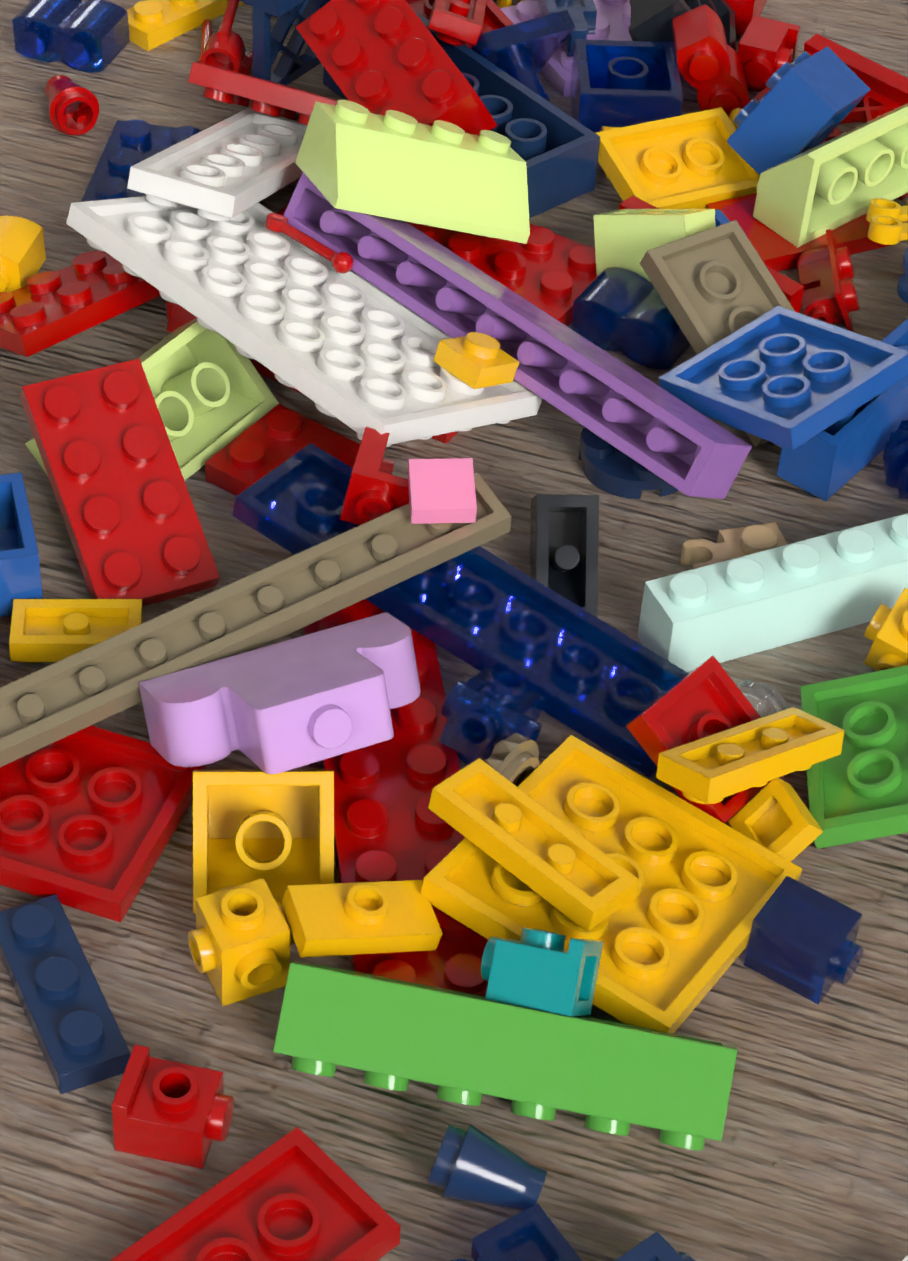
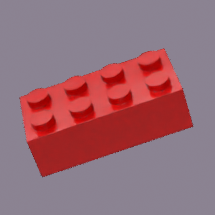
[296,0,498,136]

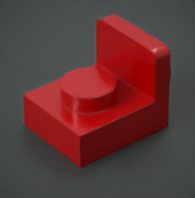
[340,427,410,525]

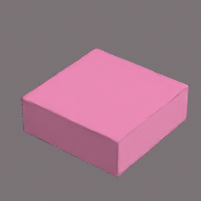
[408,458,477,524]

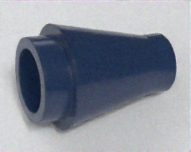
[427,1124,547,1215]

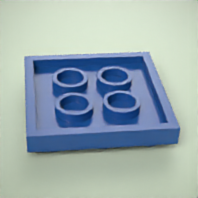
[659,306,908,450]

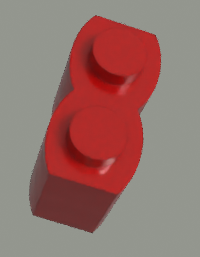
[672,4,750,117]

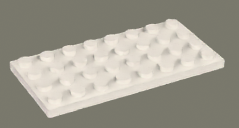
[66,196,542,448]

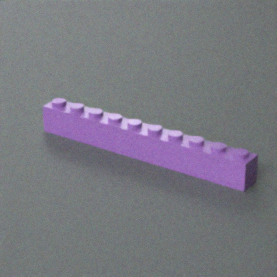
[283,172,752,499]

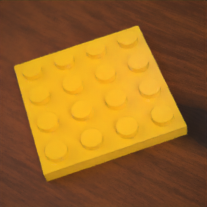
[420,735,803,1033]

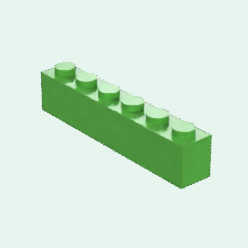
[273,961,738,1151]

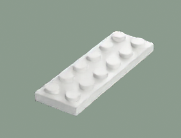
[127,108,307,221]

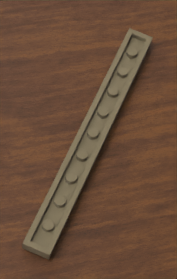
[0,472,512,767]

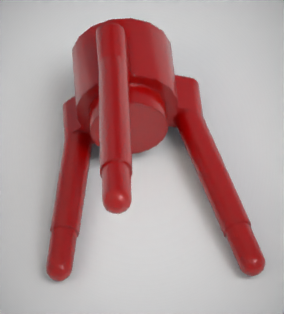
[197,0,253,75]

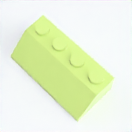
[295,100,530,244]
[753,103,908,248]
[25,318,279,481]

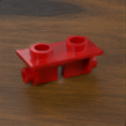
[797,229,860,332]

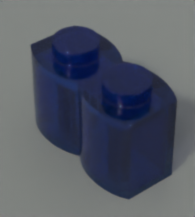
[12,0,130,73]
[572,267,691,370]

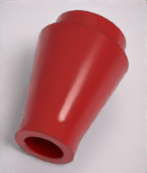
[45,75,99,135]

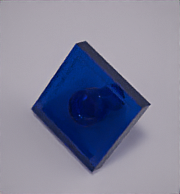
[471,10,575,102]

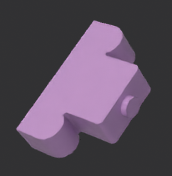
[138,612,421,774]

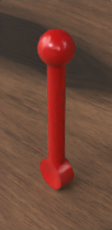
[265,213,353,274]

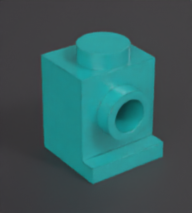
[481,927,603,1017]

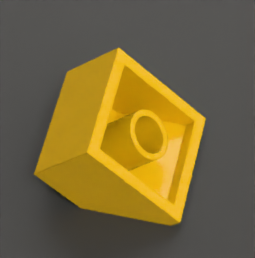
[193,769,334,913]

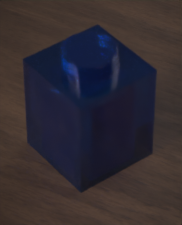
[744,876,863,1005]

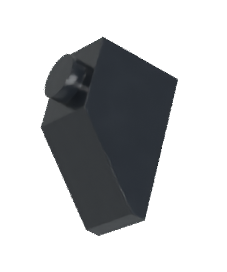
[530,494,599,620]

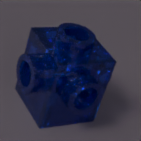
[439,665,548,765]

